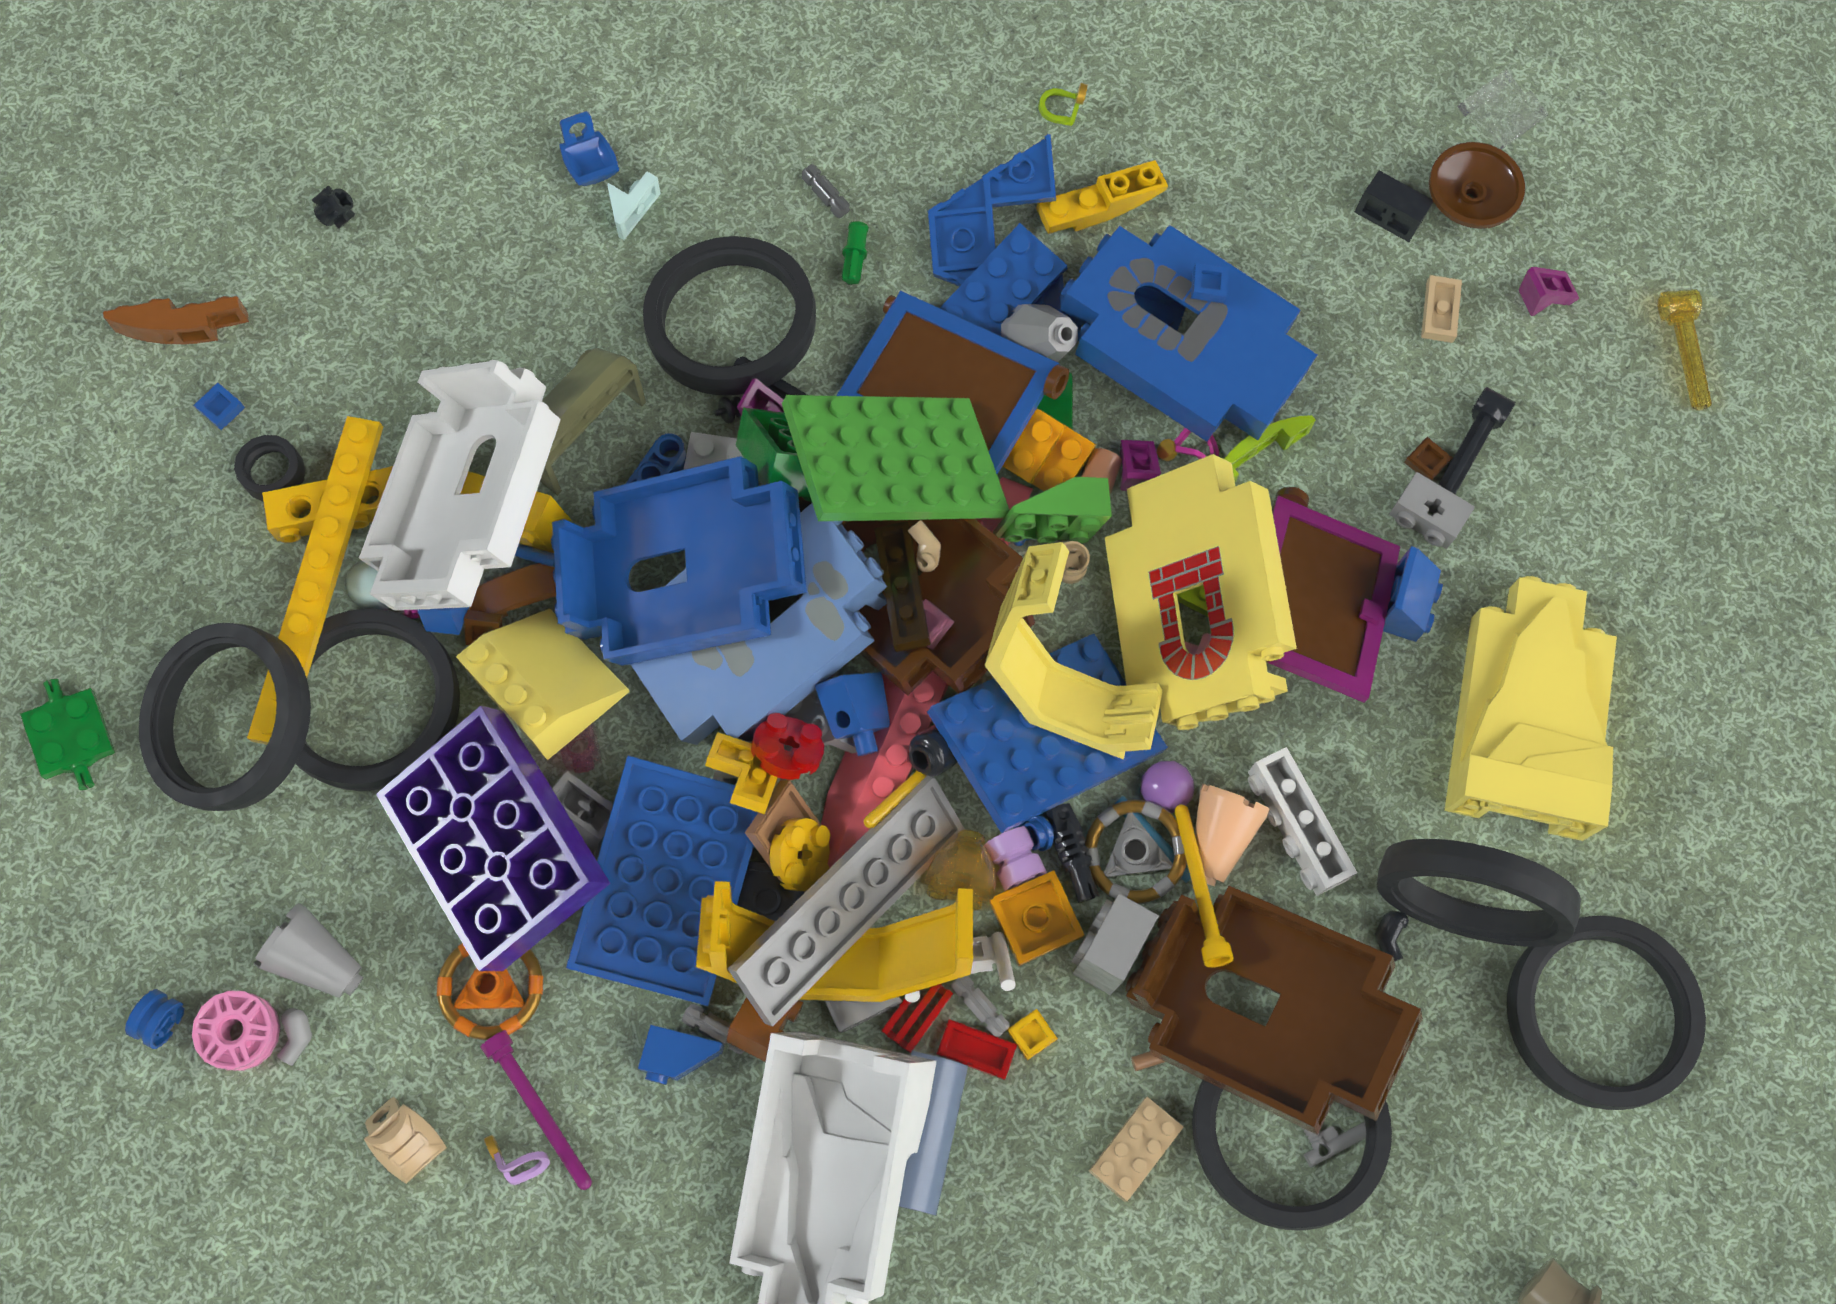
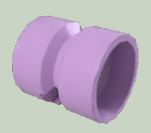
[984,826,1047,891]

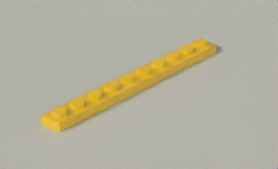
[247,416,383,745]

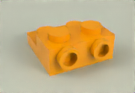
[1003,408,1097,491]

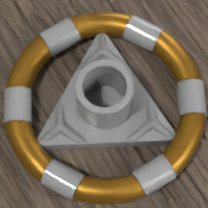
[1085,800,1187,903]

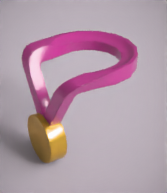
[1157,428,1219,461]

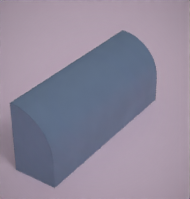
[899,1051,968,1216]

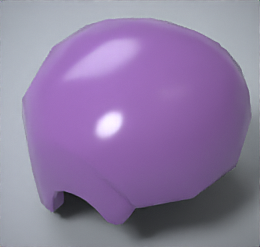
[1140,761,1194,813]

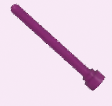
[480,1030,592,1190]

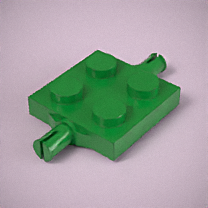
[20,678,116,790]

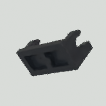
[1354,170,1434,242]

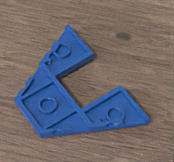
[928,134,1066,315]

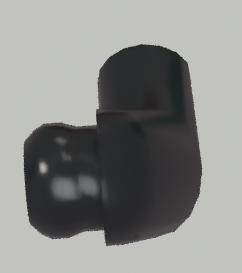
[1375,910,1409,962]

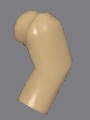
[908,520,941,572]

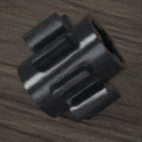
[312,186,355,229]

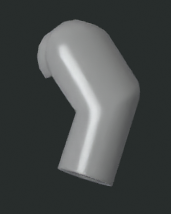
[277,1008,312,1066]

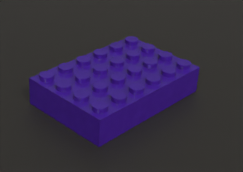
[376,706,611,971]

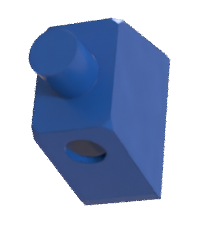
[815,672,890,756]

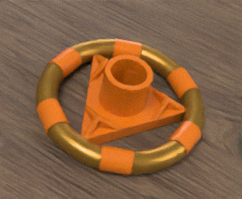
[437,943,543,1040]

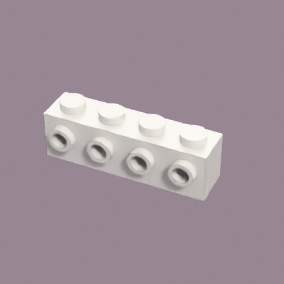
[1248,747,1357,896]

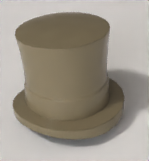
[1517,1258,1602,1304]

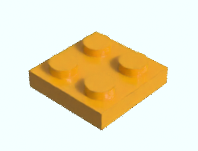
[989,870,1085,966]

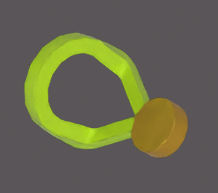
[1038,83,1088,126]

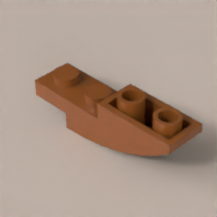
[103,296,249,345]

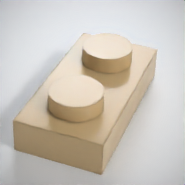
[1421,275,1462,343]

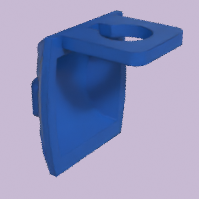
[559,111,619,186]

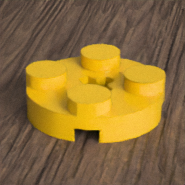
[770,818,830,891]

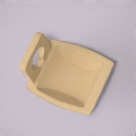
[364,1097,447,1184]

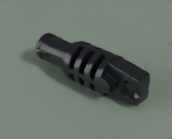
[1047,803,1100,903]

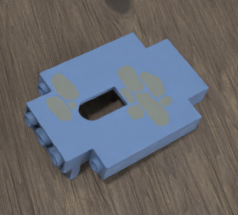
[630,503,887,745]

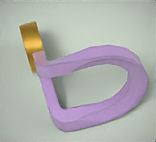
[484,1135,550,1185]

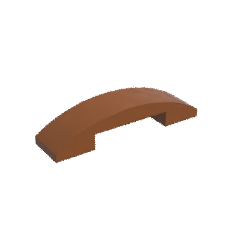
[469,563,556,618]

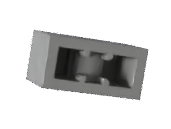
[1389,472,1475,549]

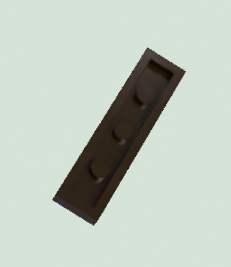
[874,521,931,652]

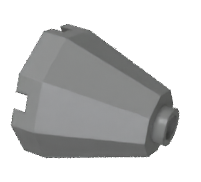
[1001,304,1078,362]

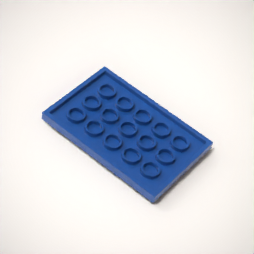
[927,634,1168,834]
[566,755,758,1006]

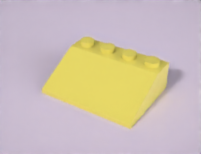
[456,609,630,760]

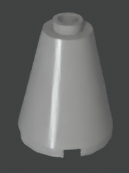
[254,903,364,998]

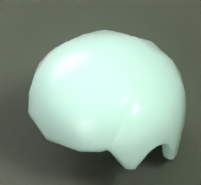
[345,561,390,610]

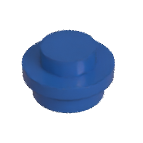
[1024,816,1054,851]

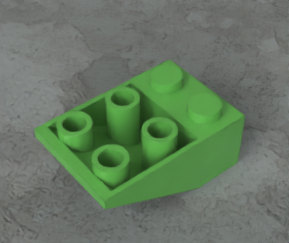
[993,477,1112,544]

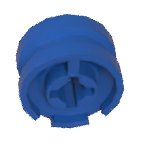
[125,989,185,1049]

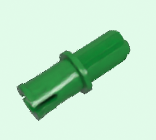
[842,221,869,285]

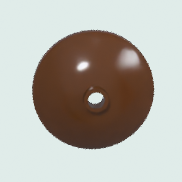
[1429,142,1525,229]

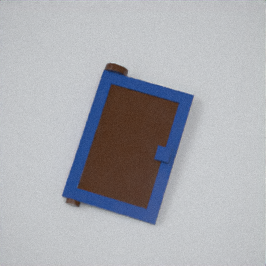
[836,290,1069,474]

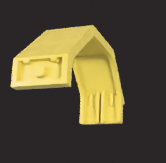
[985,542,1163,760]

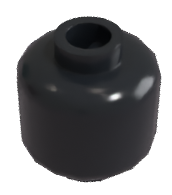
[909,725,958,777]

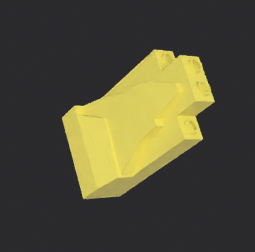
[1444,576,1617,841]

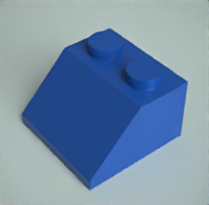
[1383,546,1443,642]

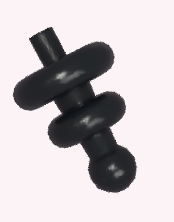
[714,396,741,424]

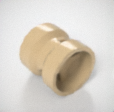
[1062,541,1090,584]

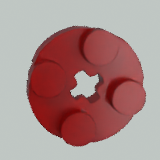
[751,713,824,780]

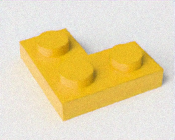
[705,732,778,815]

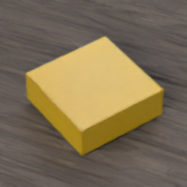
[1007,1009,1058,1061]

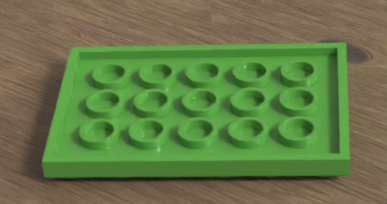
[782,395,1009,521]

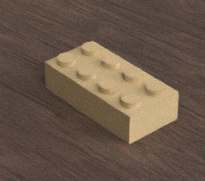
[1089,1097,1184,1202]

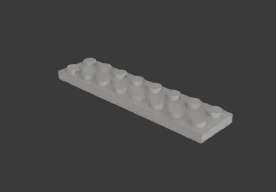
[728,776,965,1026]

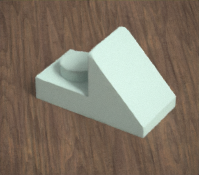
[607,171,661,240]

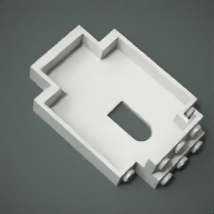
[359,360,561,610]

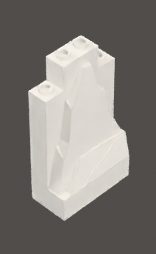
[729,1032,936,1304]

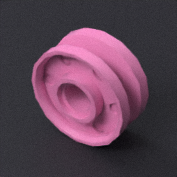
[192,991,280,1071]

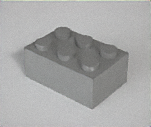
[1071,894,1159,995]

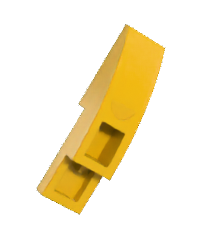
[1036,160,1168,234]

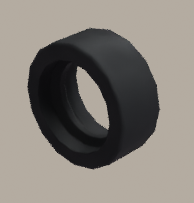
[234,435,306,502]

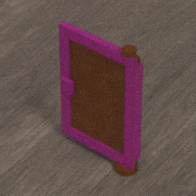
[1266,487,1401,703]

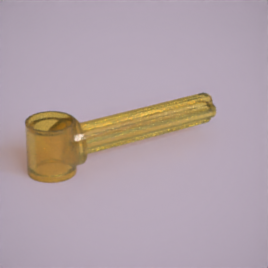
[1657,289,1712,411]

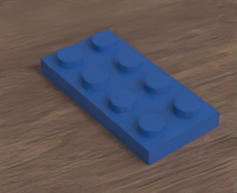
[940,223,1068,336]

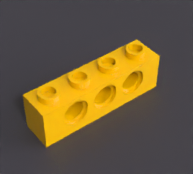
[262,466,393,543]

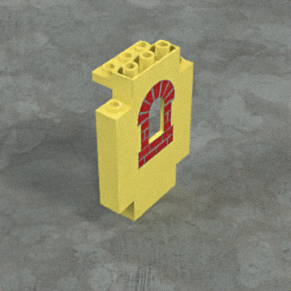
[1105,454,1297,730]

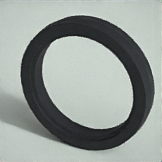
[643,236,816,396]
[296,608,460,791]
[139,623,311,811]
[1377,839,1581,947]
[1506,916,1706,1110]
[1192,1080,1392,1230]

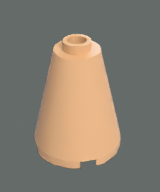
[1195,784,1270,887]

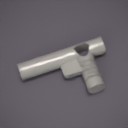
[1301,1121,1366,1168]

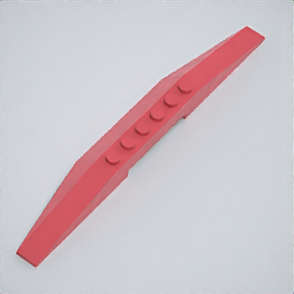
[821,477,1033,868]

